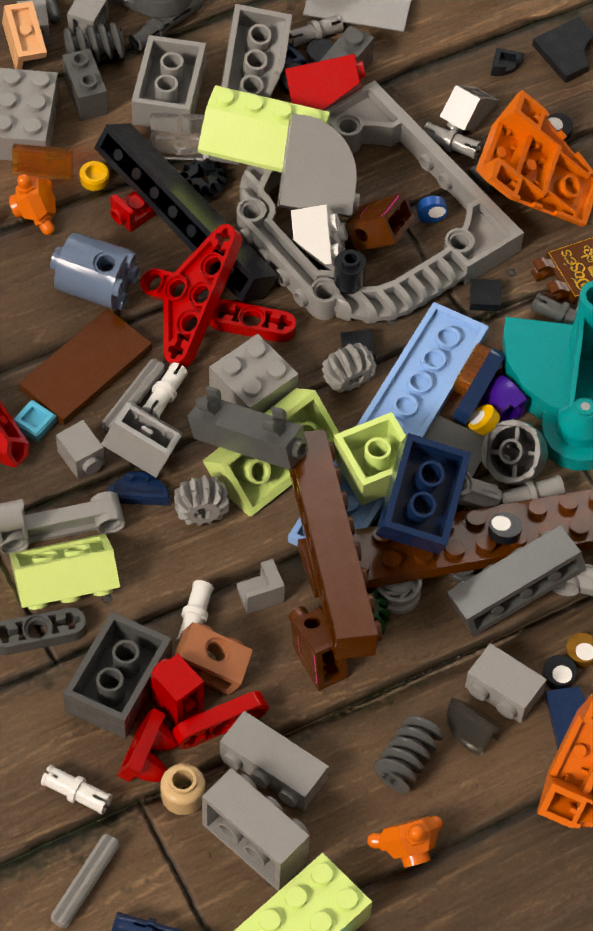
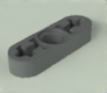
[0,607,86,655]

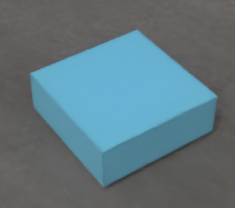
[13,400,57,443]

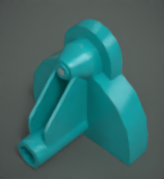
[501,281,593,471]

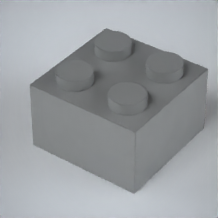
[209,334,299,413]

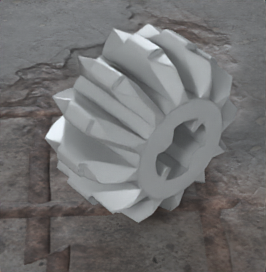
[322,343,377,393]
[174,475,229,526]

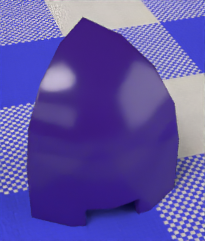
[482,375,527,427]

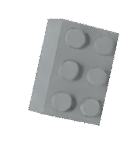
[131,35,206,133]
[0,68,59,164]
[202,768,310,891]

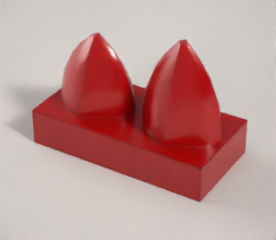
[117,708,178,782]

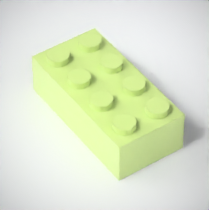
[234,853,372,931]

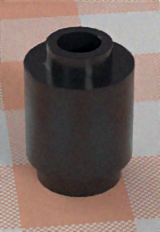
[334,249,366,294]

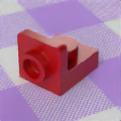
[110,191,157,232]

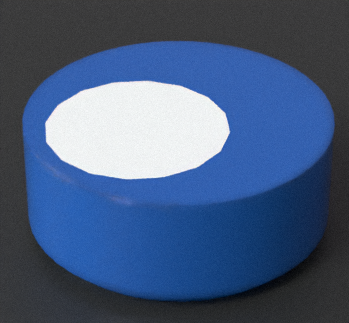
[416,195,448,223]

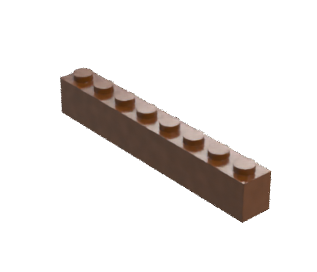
[289,430,382,660]

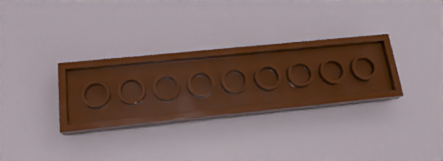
[297,489,593,598]

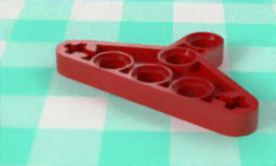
[140,224,243,369]

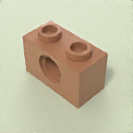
[173,622,253,695]

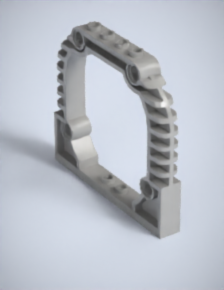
[236,80,524,324]

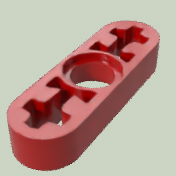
[209,299,296,343]
[172,691,269,749]

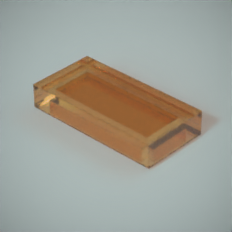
[12,144,73,180]

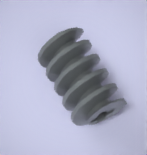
[63,22,125,61]
[374,716,444,794]

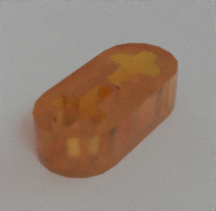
[453,342,491,396]

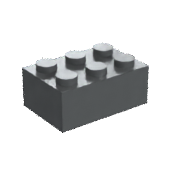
[63,612,172,739]

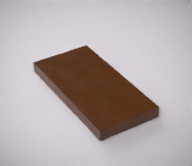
[19,308,152,425]

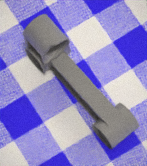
[0,491,125,555]

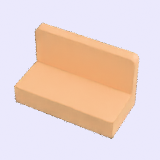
[2,1,47,70]

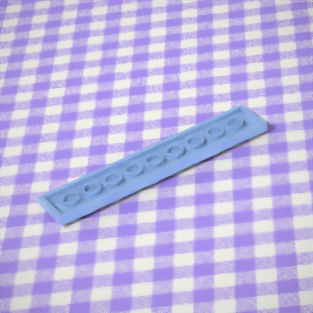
[288,302,489,546]

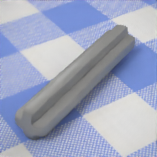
[102,358,165,431]
[50,834,119,929]

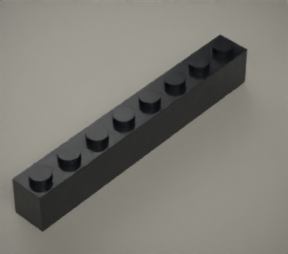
[94,123,279,302]

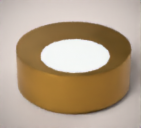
[565,633,593,668]

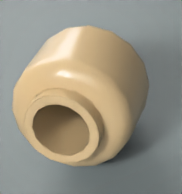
[160,764,206,815]

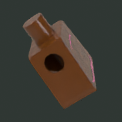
[345,192,416,250]
[289,606,348,691]

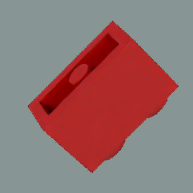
[151,653,204,727]

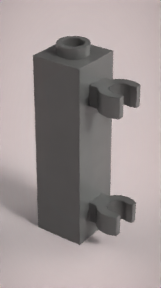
[187,386,308,470]

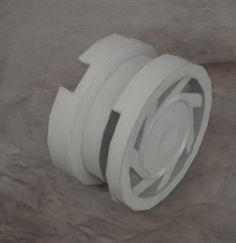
[375,579,422,615]

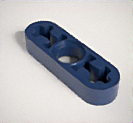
[452,347,505,426]

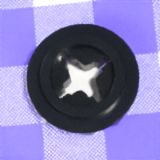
[180,157,227,199]

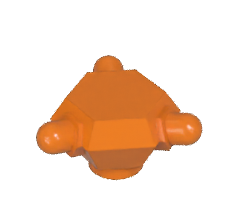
[9,174,56,235]
[367,816,443,867]

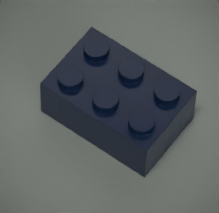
[375,433,471,554]

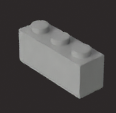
[220,711,329,811]

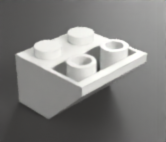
[291,204,348,271]

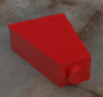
[285,54,366,111]

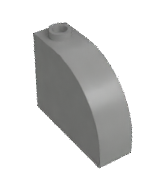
[277,113,360,217]

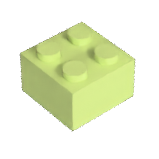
[333,412,406,506]

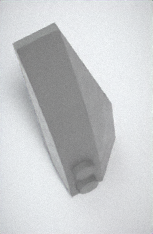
[210,4,292,165]

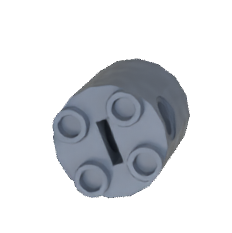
[50,232,140,311]

